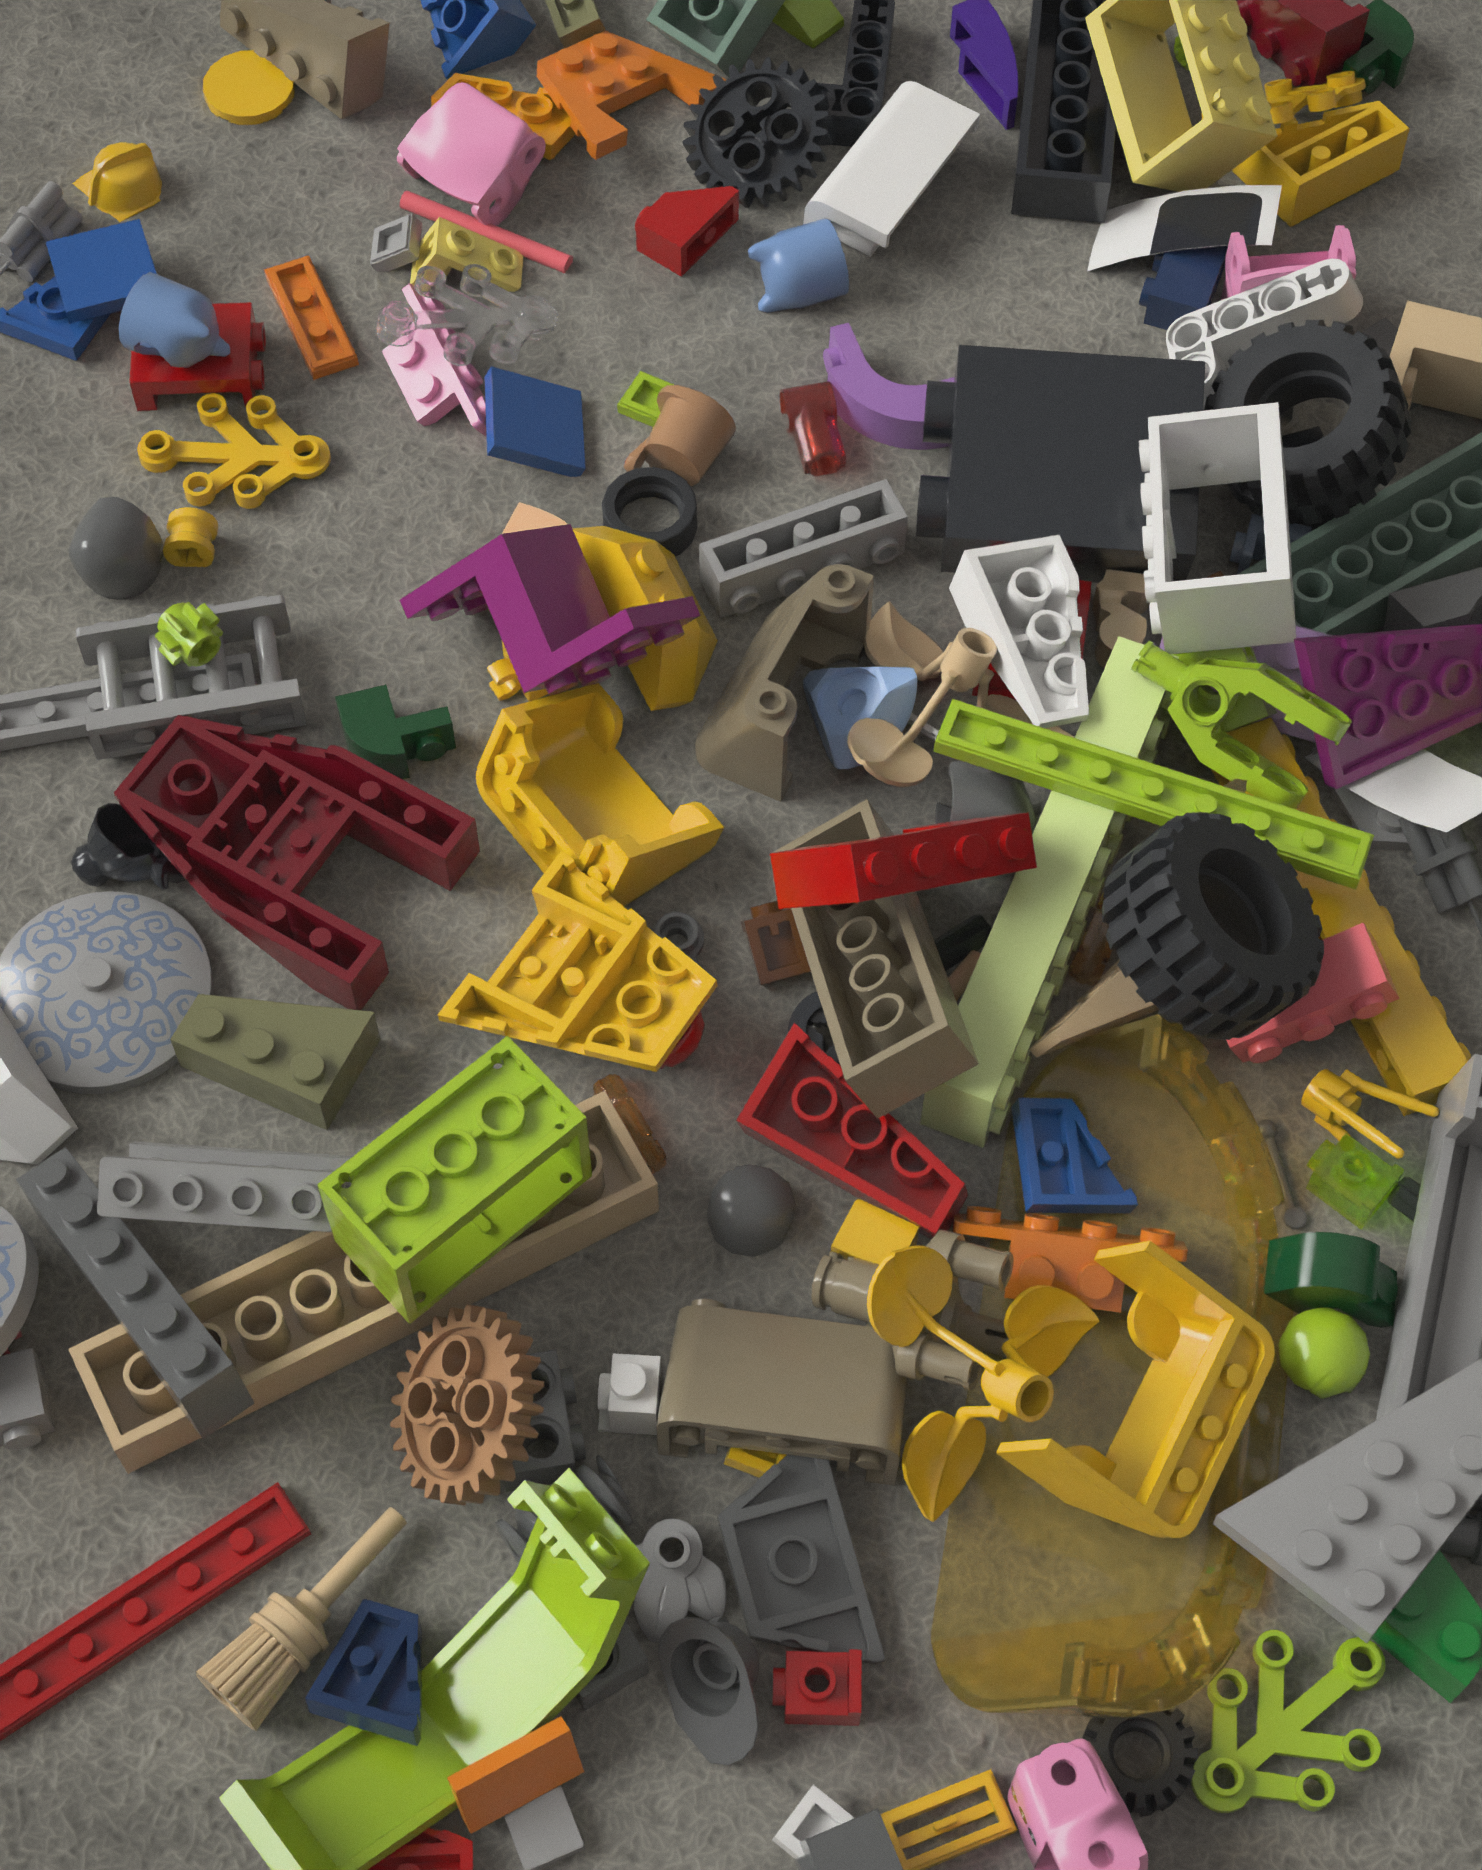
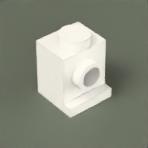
[598,1353,662,1435]

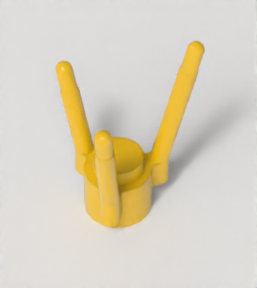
[1301,1068,1440,1177]

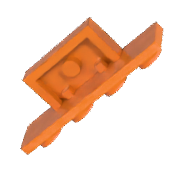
[953,1206,1188,1313]

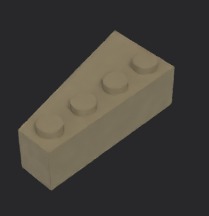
[220,0,390,119]

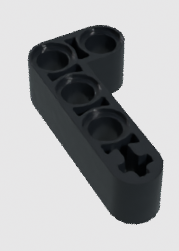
[794,0,895,147]

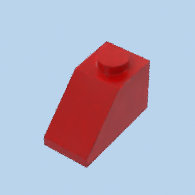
[635,186,739,277]

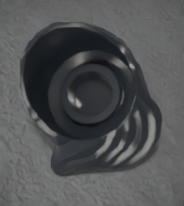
[71,803,186,890]

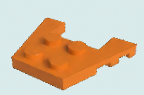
[536,30,726,160]

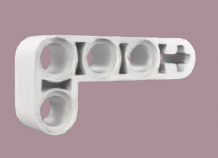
[1166,258,1363,411]

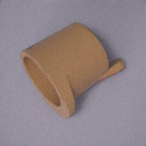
[624,385,736,486]

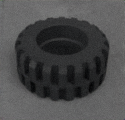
[1204,320,1411,525]
[1102,812,1324,1040]

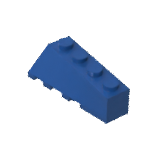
[420,0,536,79]

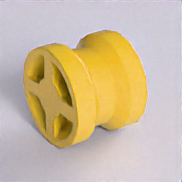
[163,507,219,567]

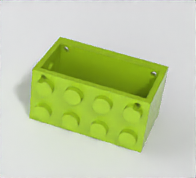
[317,1036,592,1324]

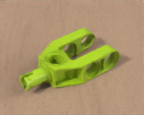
[1131,640,1352,809]

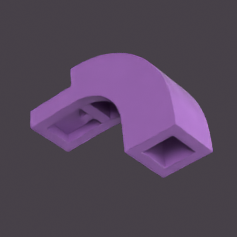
[823,323,954,450]

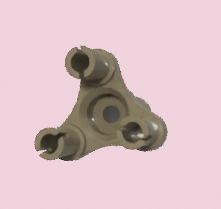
[811,1230,1014,1391]

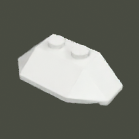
[0,1007,78,1165]

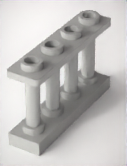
[76,595,307,760]
[97,1141,353,1232]

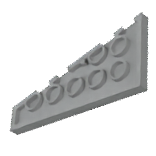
[1213,1358,1482,1643]

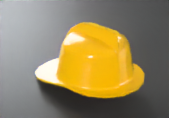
[72,142,162,222]

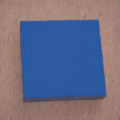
[45,219,157,323]
[484,366,586,477]

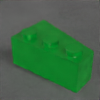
[1371,1550,1482,1703]

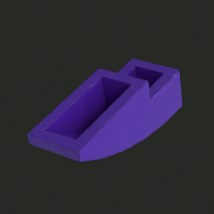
[950,0,1018,130]

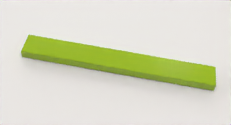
[933,699,1374,890]

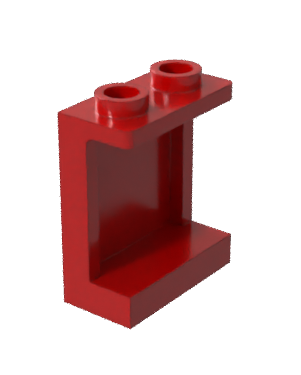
[129,302,266,411]

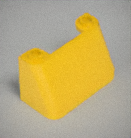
[476,683,724,907]

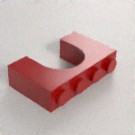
[770,812,1037,909]

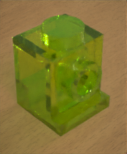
[1306,1133,1405,1230]

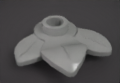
[634,1518,726,1643]

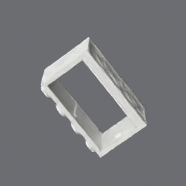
[1139,402,1296,654]

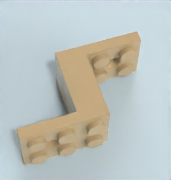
[1390,300,1482,419]

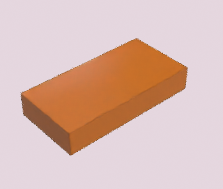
[447,1716,584,1834]

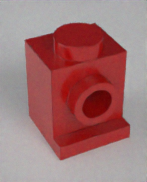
[772,1649,862,1726]

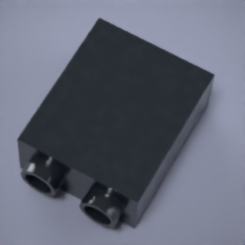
[916,345,1205,583]

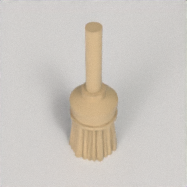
[196,1507,407,1731]

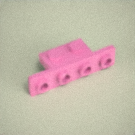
[382,283,487,437]

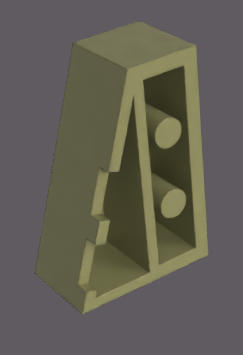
[170,994,380,1130]

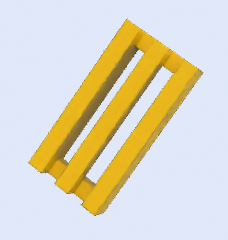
[880,1769,1017,1870]

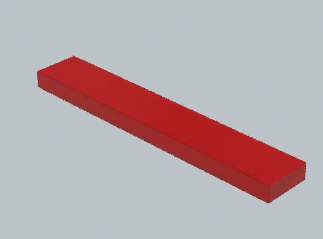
[0,1482,311,1741]

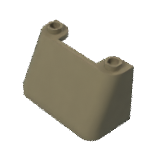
[695,564,874,802]
[656,1299,908,1486]

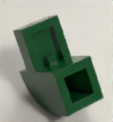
[1342,0,1414,94]
[335,684,456,779]
[1264,1232,1398,1328]

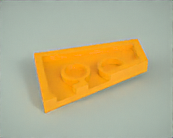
[431,73,575,160]

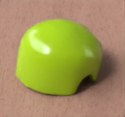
[1278,1307,1370,1399]

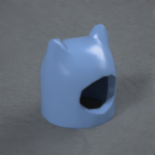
[748,218,849,312]
[118,272,230,368]

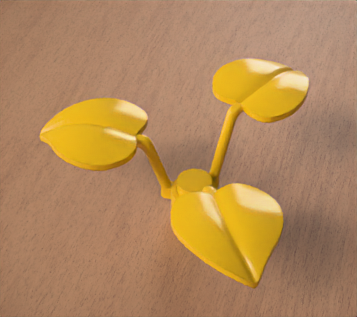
[867,1245,1099,1522]

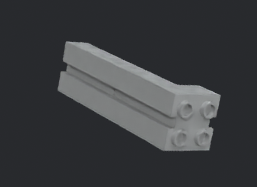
[1376,1053,1482,1511]

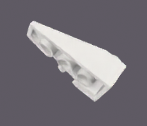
[949,535,1089,728]

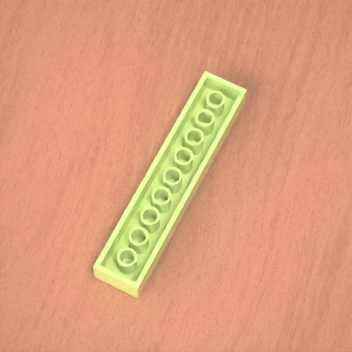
[920,636,1179,1148]

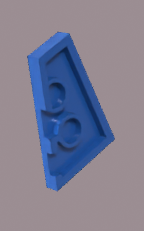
[0,277,111,361]

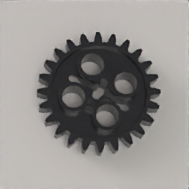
[682,57,834,208]

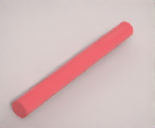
[400,190,573,273]

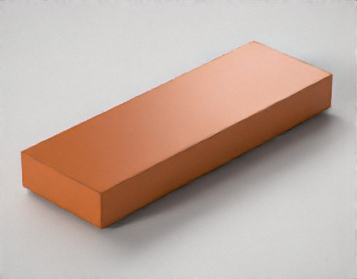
[264,255,359,380]

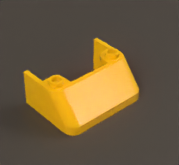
[996,1241,1275,1538]

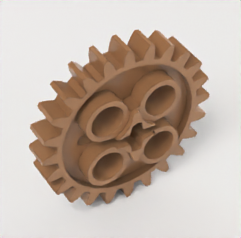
[390,1304,544,1506]

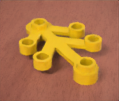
[1201,71,1366,124]
[137,393,331,509]

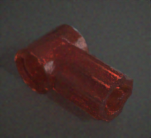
[779,381,846,477]

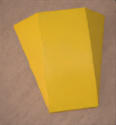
[437,850,718,1072]

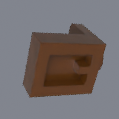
[741,900,811,985]

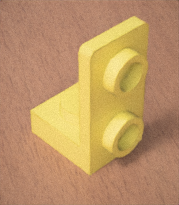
[410,217,523,292]

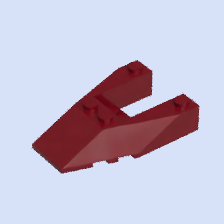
[114,715,480,1010]

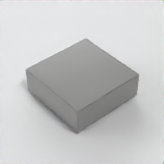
[370,213,422,272]
[504,1786,585,1870]

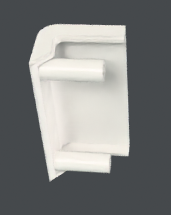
[803,81,980,257]

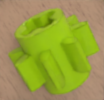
[155,602,223,667]

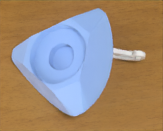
[803,667,939,769]

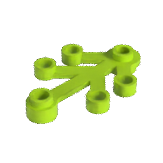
[1191,1630,1386,1813]

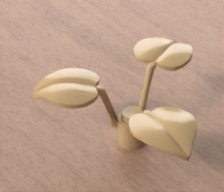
[847,601,1074,787]

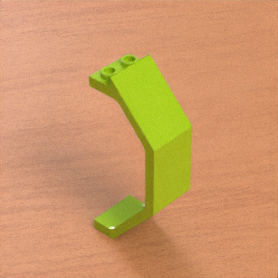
[219,1468,650,1870]

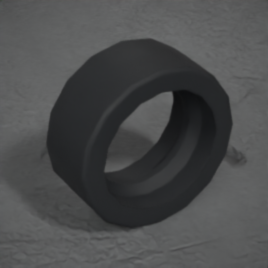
[602,467,697,557]

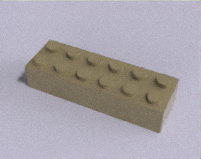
[774,799,979,1119]

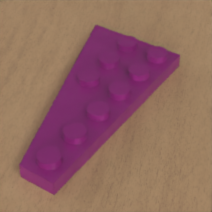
[1293,624,1482,789]

